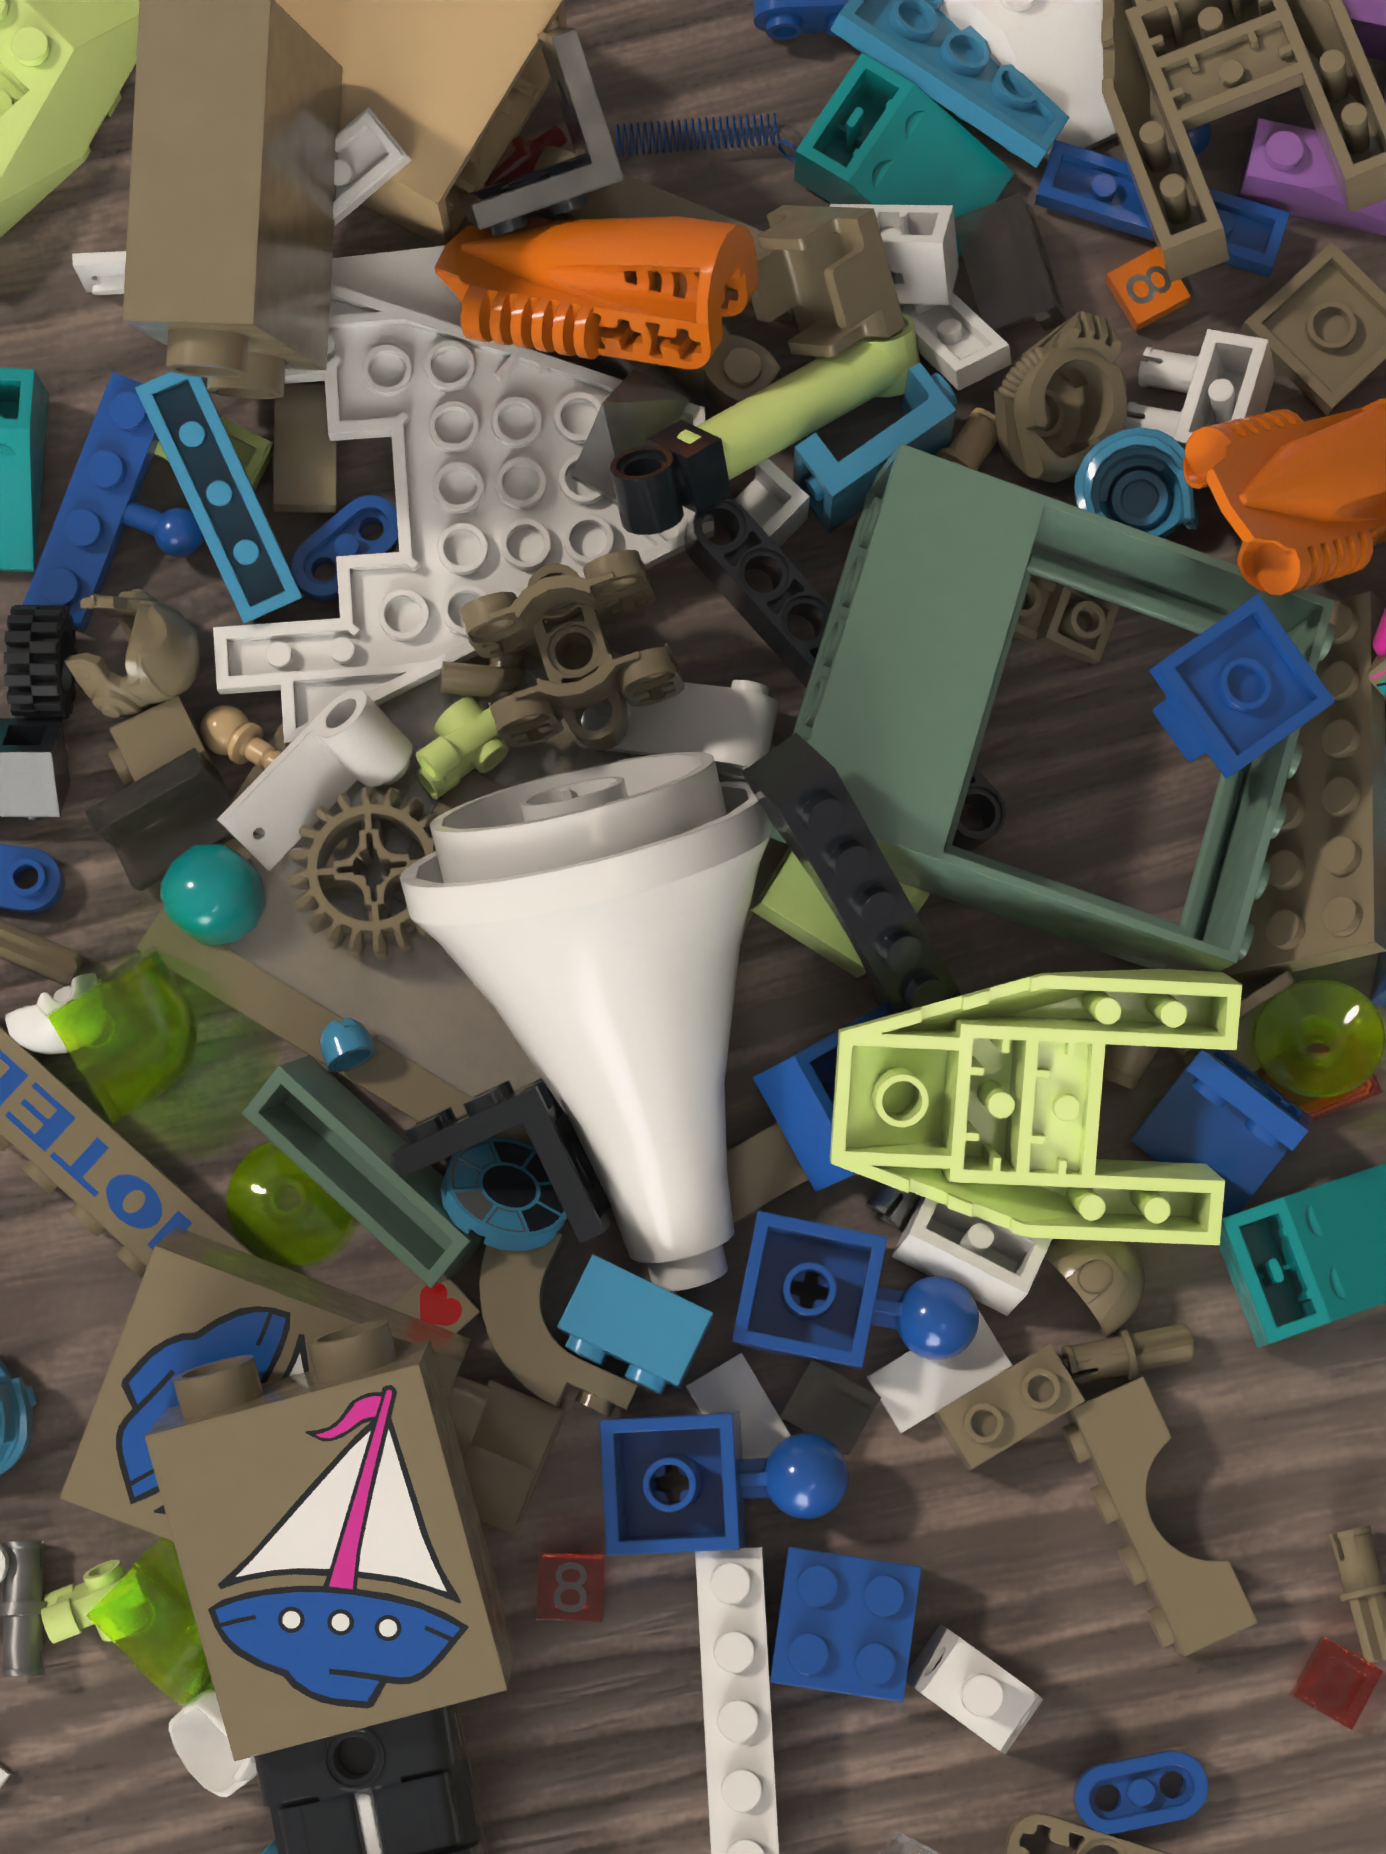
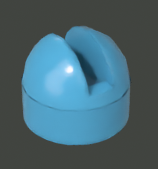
[320,1017,376,1072]

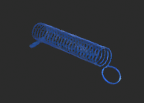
[615,112,798,163]

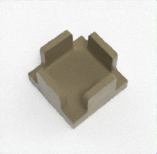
[751,205,905,357]

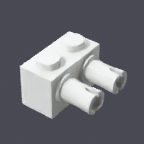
[1122,329,1276,449]
[891,1196,1052,1316]

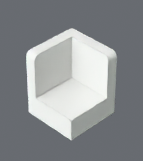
[734,458,810,548]

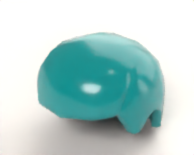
[160,844,266,946]

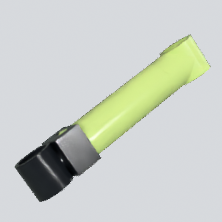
[610,313,920,535]

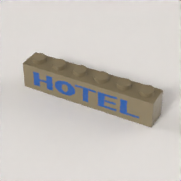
[0,1025,259,1279]

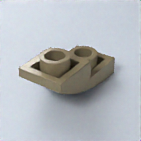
[273,384,337,513]
[1013,574,1120,664]
[727,1123,810,1225]

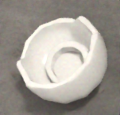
[5,973,104,1055]
[169,1689,257,1797]

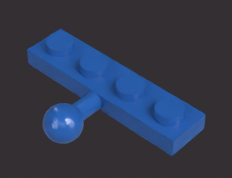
[1034,122,1290,277]
[23,372,204,630]

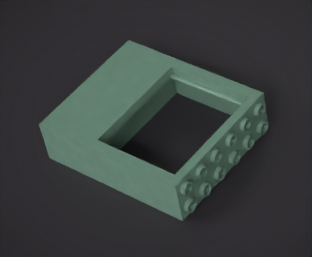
[770,443,1335,972]

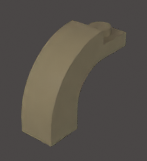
[480,1233,639,1417]

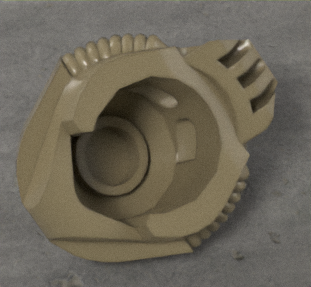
[994,311,1128,483]

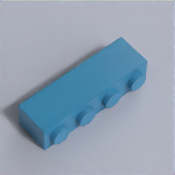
[135,372,303,624]

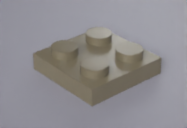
[1240,242,1386,416]

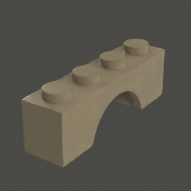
[1062,1377,1258,1656]

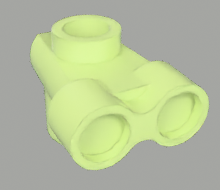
[416,697,509,800]
[41,1560,151,1644]

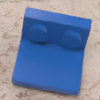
[1132,1049,1313,1216]

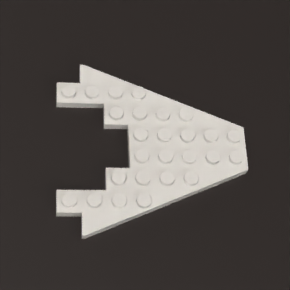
[203,283,714,747]

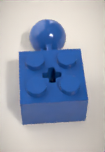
[732,1211,979,1371]
[600,1411,849,1556]

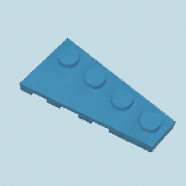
[830,0,1070,168]

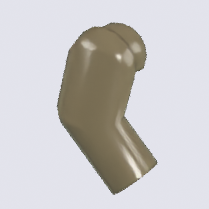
[440,651,525,697]

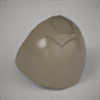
[1044,1239,1145,1338]

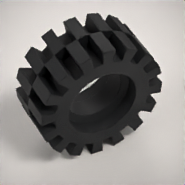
[4,605,77,719]

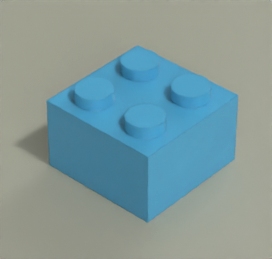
[557,1254,713,1396]

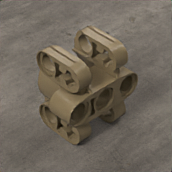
[460,550,685,751]

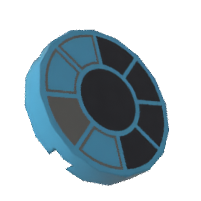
[440,1137,567,1252]

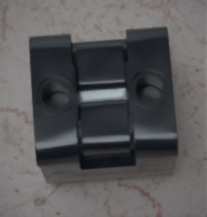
[254,1703,489,1854]

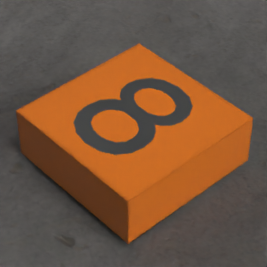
[1104,247,1191,332]

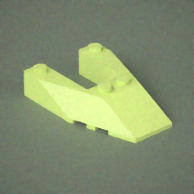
[0,0,140,238]
[830,969,1242,1245]

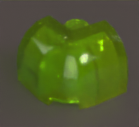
[46,946,198,1124]
[87,1537,212,1706]

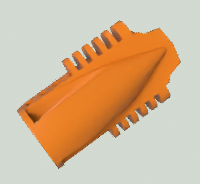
[434,216,759,369]
[1183,397,1386,595]

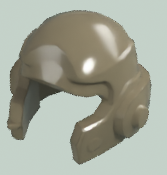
[65,589,201,718]

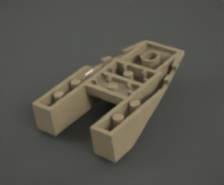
[1101,0,1386,282]

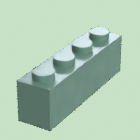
[241,1055,486,1288]

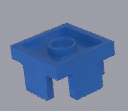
[1149,594,1336,779]

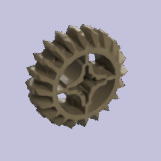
[287,787,439,960]

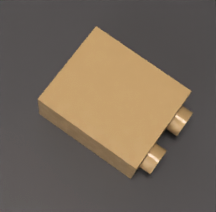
[275,0,567,246]

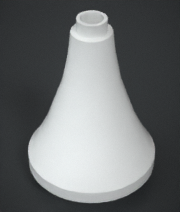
[400,752,773,1291]

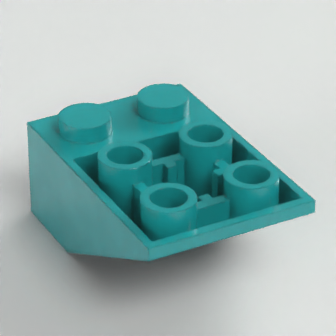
[794,52,1015,260]
[0,368,49,572]
[1218,1163,1386,1348]

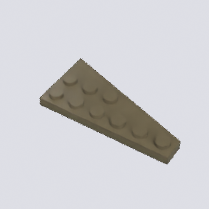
[1219,591,1386,984]

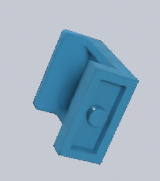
[793,362,957,534]

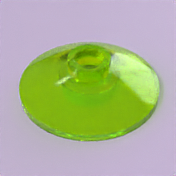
[1253,979,1385,1098]
[227,1141,353,1266]

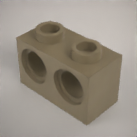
[933,1343,1085,1471]

